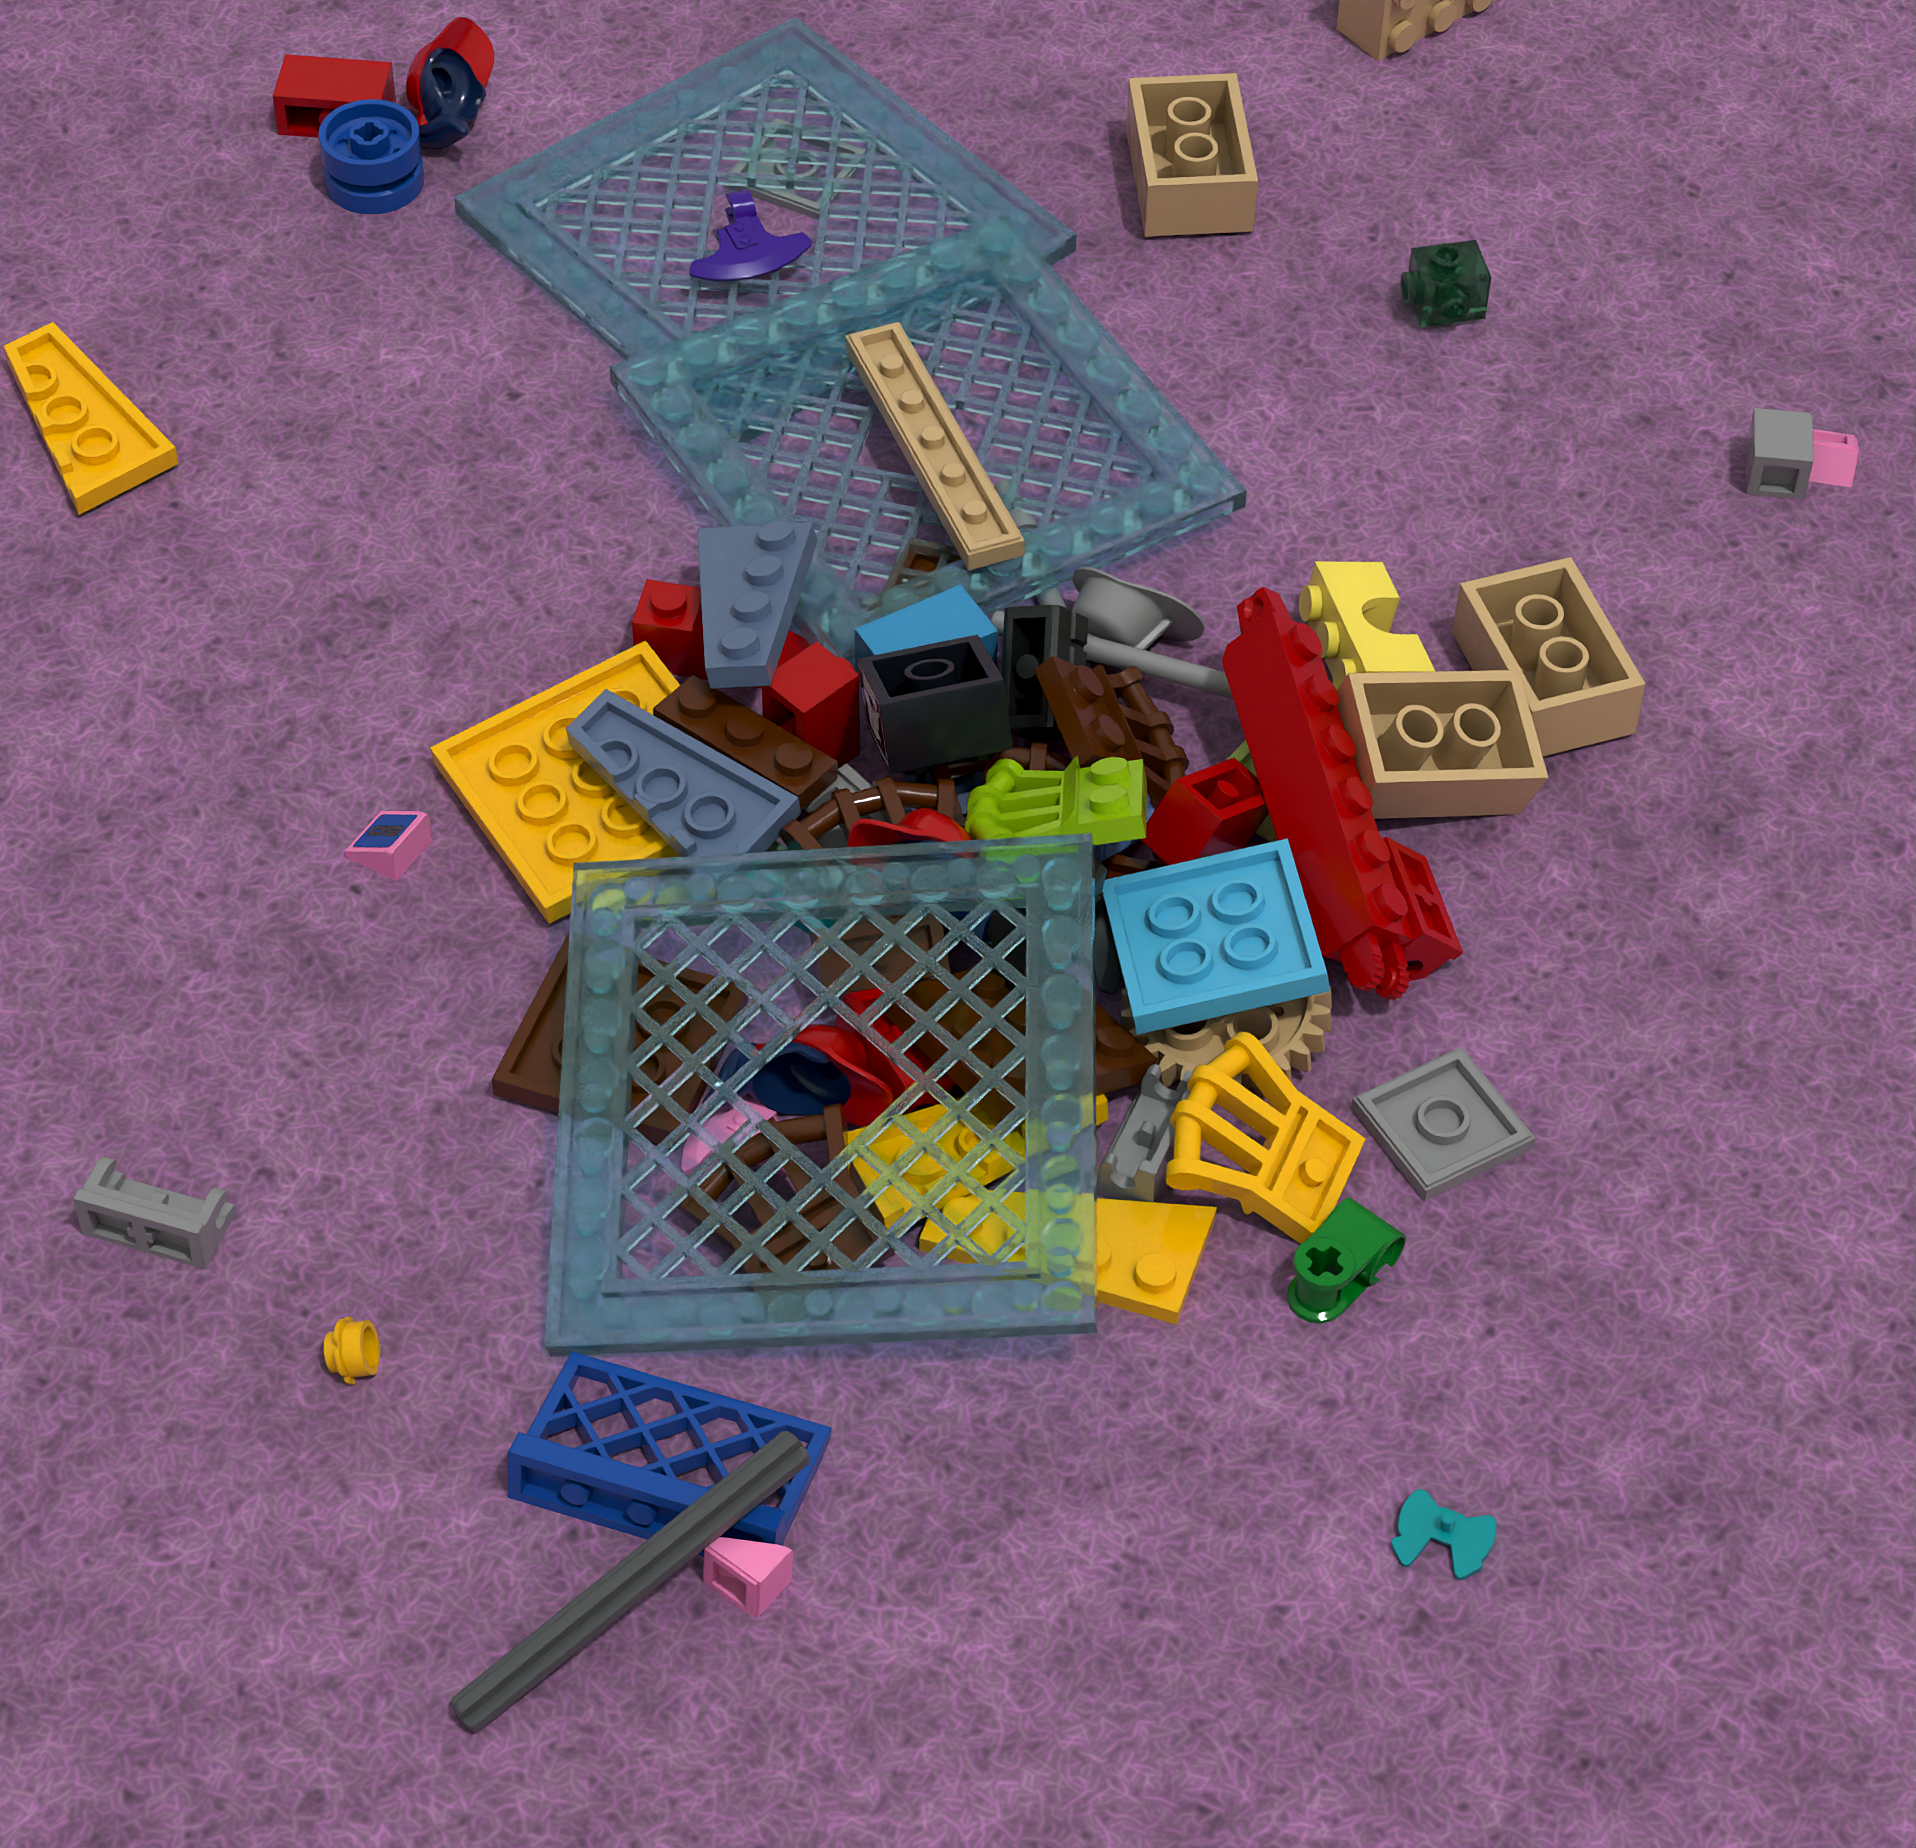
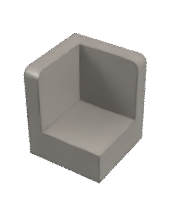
[1746,408,1813,499]

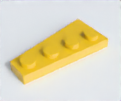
[4,322,179,515]
[919,1189,1217,1325]

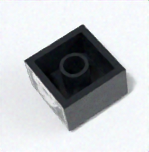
[857,634,1013,775]

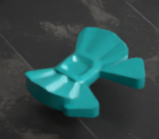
[1391,1489,1497,1581]

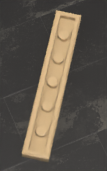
[845,322,1025,571]

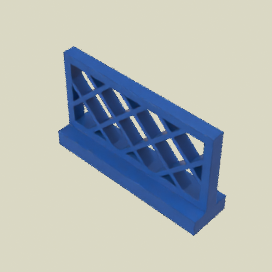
[508,1351,832,1557]

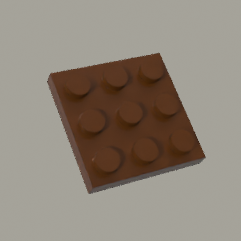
[492,934,748,1149]
[882,966,1158,1124]

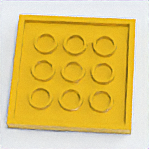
[430,641,681,924]

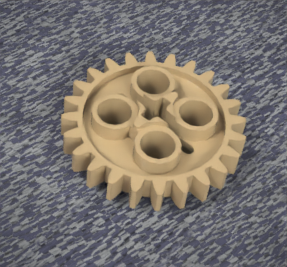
[1121,986,1332,1100]

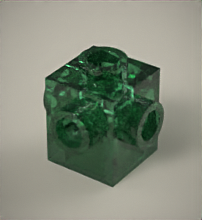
[1400,240,1491,327]

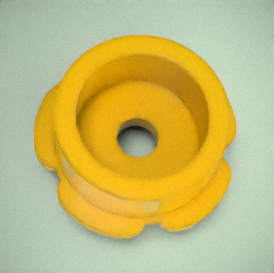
[324,1317,380,1385]

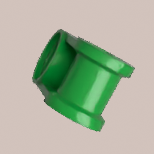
[1287,1197,1406,1324]

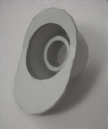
[1072,567,1205,650]

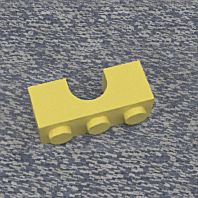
[1299,561,1435,691]

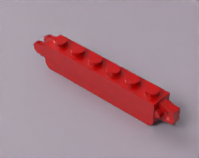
[1221,587,1414,1001]

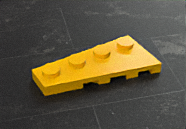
[847,1094,1108,1238]

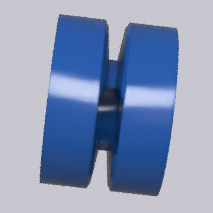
[318,99,424,214]

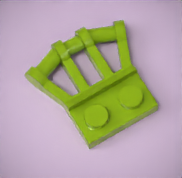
[965,756,1147,869]

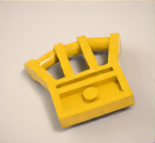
[1166,1032,1366,1244]

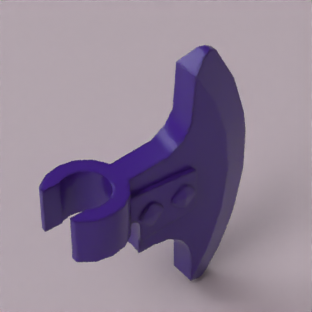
[690,189,812,281]

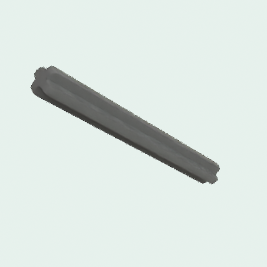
[450,1431,811,1732]

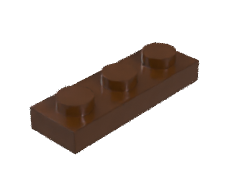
[653,675,838,810]

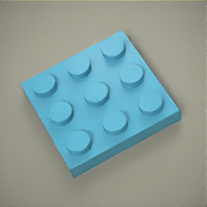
[1102,838,1330,1035]

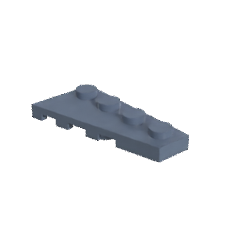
[697,520,817,689]
[566,689,801,897]

